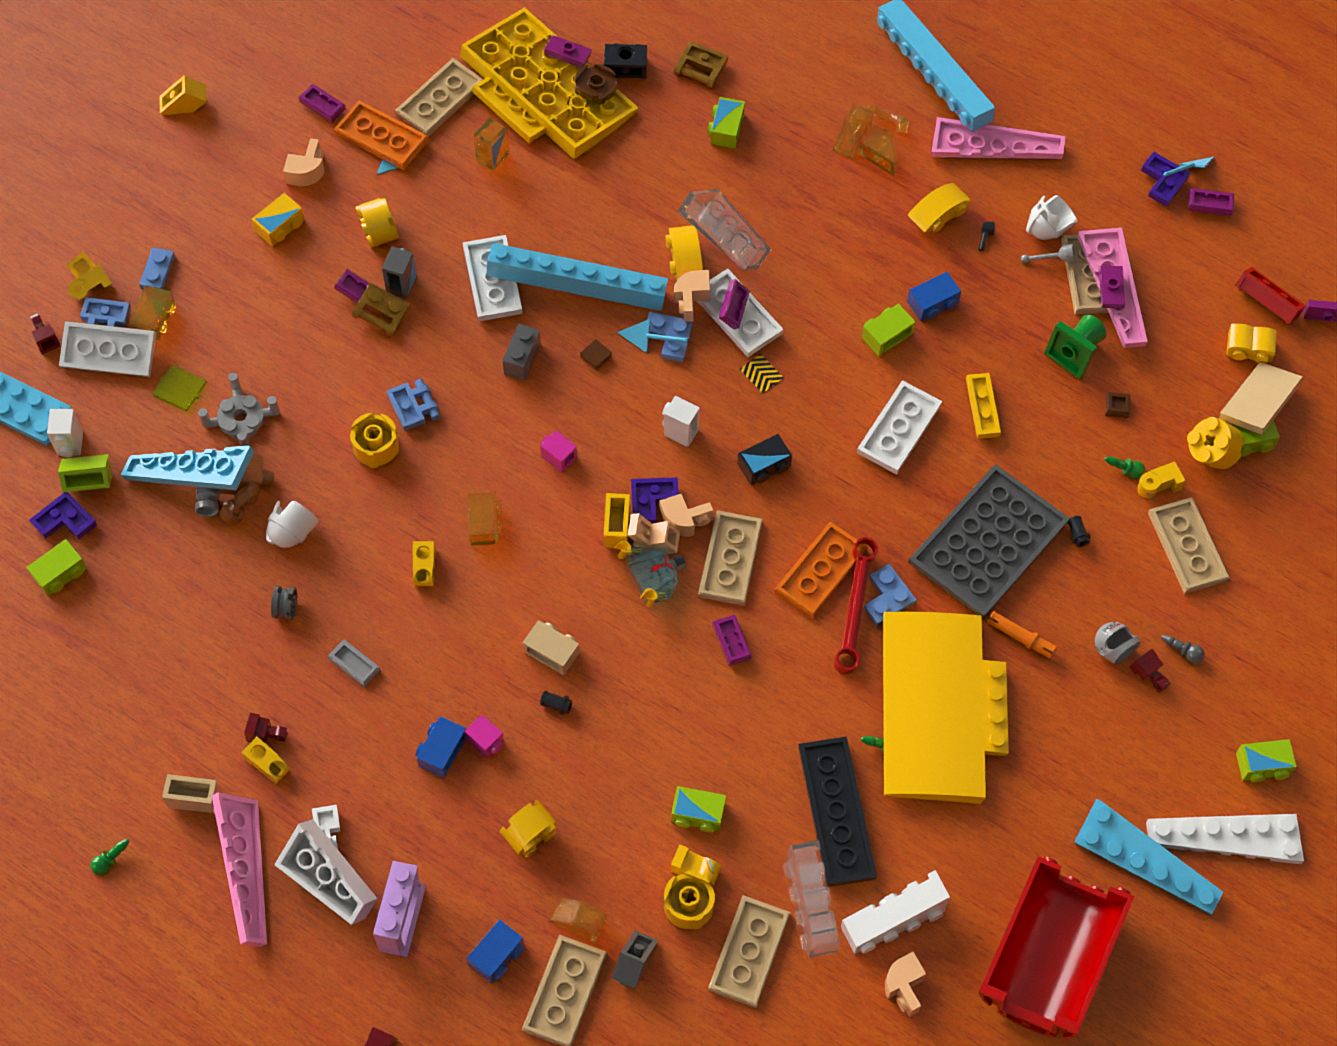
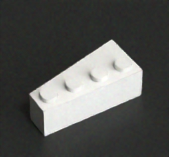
[275,819,378,925]
[841,870,950,954]

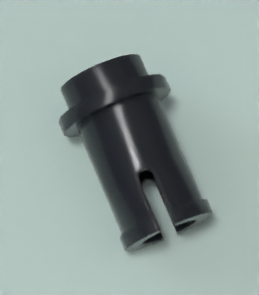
[1068,516,1091,547]
[540,691,573,715]

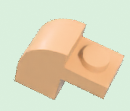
[283,138,325,186]
[674,270,711,322]
[659,494,713,537]
[628,513,680,555]
[885,952,926,1017]

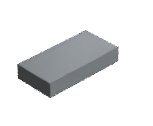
[328,639,380,687]

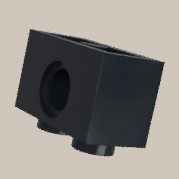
[604,43,647,79]

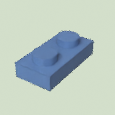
[139,247,175,293]

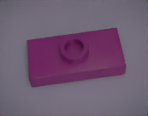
[544,35,592,68]
[298,84,346,123]
[1188,188,1234,216]
[1099,266,1125,309]
[334,269,373,313]
[719,279,750,330]
[1303,300,1337,322]
[712,614,752,666]

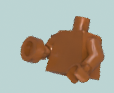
[214,445,274,524]

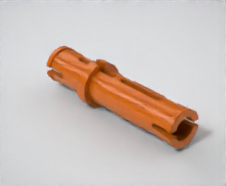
[987,611,1057,659]

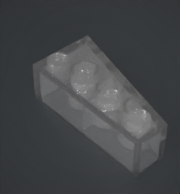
[677,189,771,271]
[783,840,840,958]

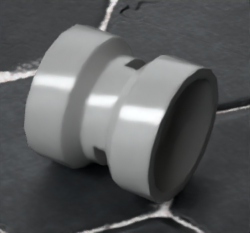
[195,487,220,517]

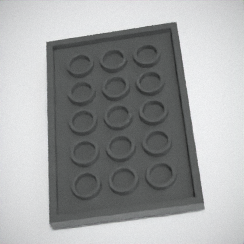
[908,464,1070,619]

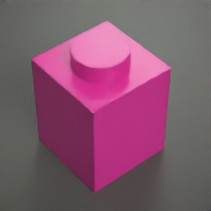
[540,431,577,472]
[465,715,504,758]

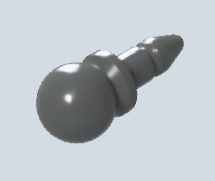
[1161,635,1205,664]

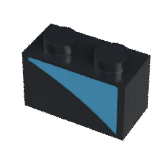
[737,434,792,485]

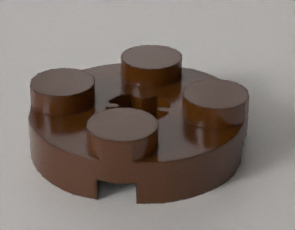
[575,64,618,105]

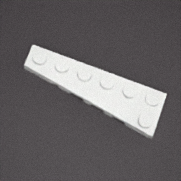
[1146,814,1304,864]

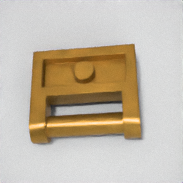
[674,41,728,89]
[351,283,409,337]

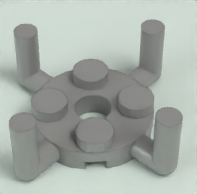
[198,373,280,446]

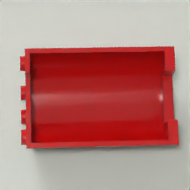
[979,856,1135,1039]

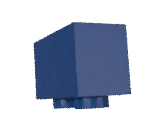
[907,272,961,321]
[415,716,466,778]
[466,919,524,984]

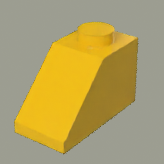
[159,75,207,115]

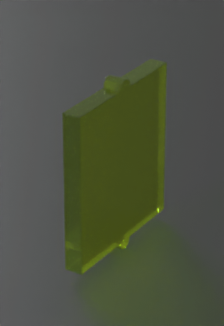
[152,365,207,411]

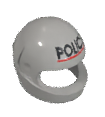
[1095,622,1141,665]

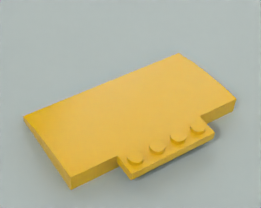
[460,7,638,159]
[883,612,1009,804]

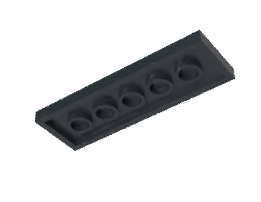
[798,736,877,887]

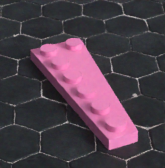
[931,117,1066,159]
[1077,228,1148,348]
[212,792,267,947]

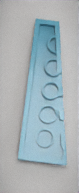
[121,446,255,490]
[1074,799,1223,915]

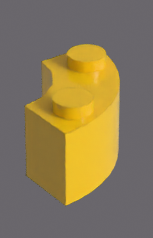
[908,183,971,233]
[665,225,703,280]

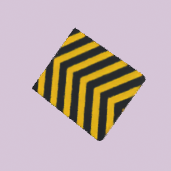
[739,354,783,393]

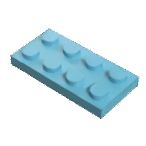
[0,372,72,446]

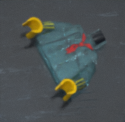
[615,540,686,607]

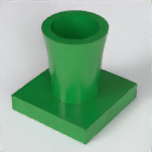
[1044,315,1107,380]

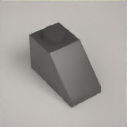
[612,931,658,988]

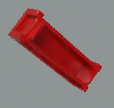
[1235,267,1306,325]

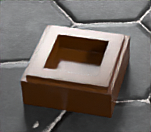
[580,339,612,370]
[1105,392,1130,418]

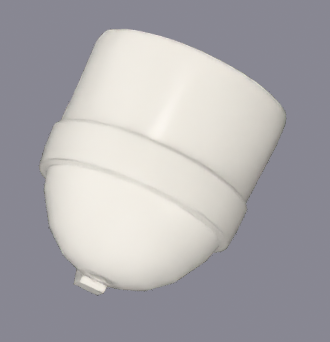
[1026,195,1078,240]
[266,501,319,548]

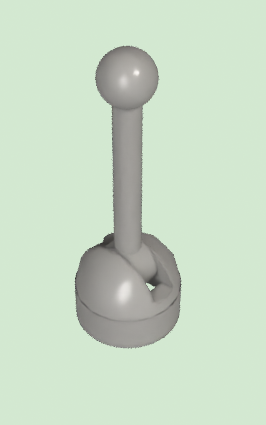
[1021,244,1075,263]

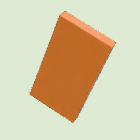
[333,100,429,170]
[774,522,868,619]

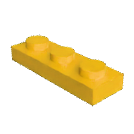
[966,373,1001,439]

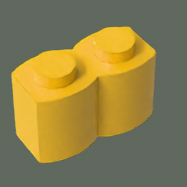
[1226,324,1277,363]

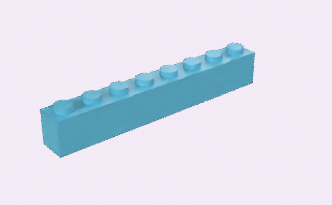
[877,0,995,132]
[487,243,668,311]

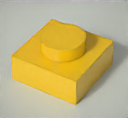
[66,251,96,278]

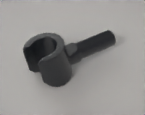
[978,222,995,251]

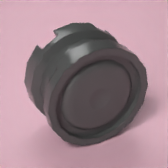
[271,585,298,620]

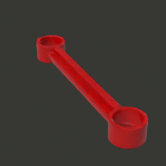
[834,537,878,674]

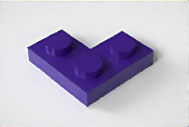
[1141,152,1191,207]
[631,477,679,524]
[29,492,97,540]

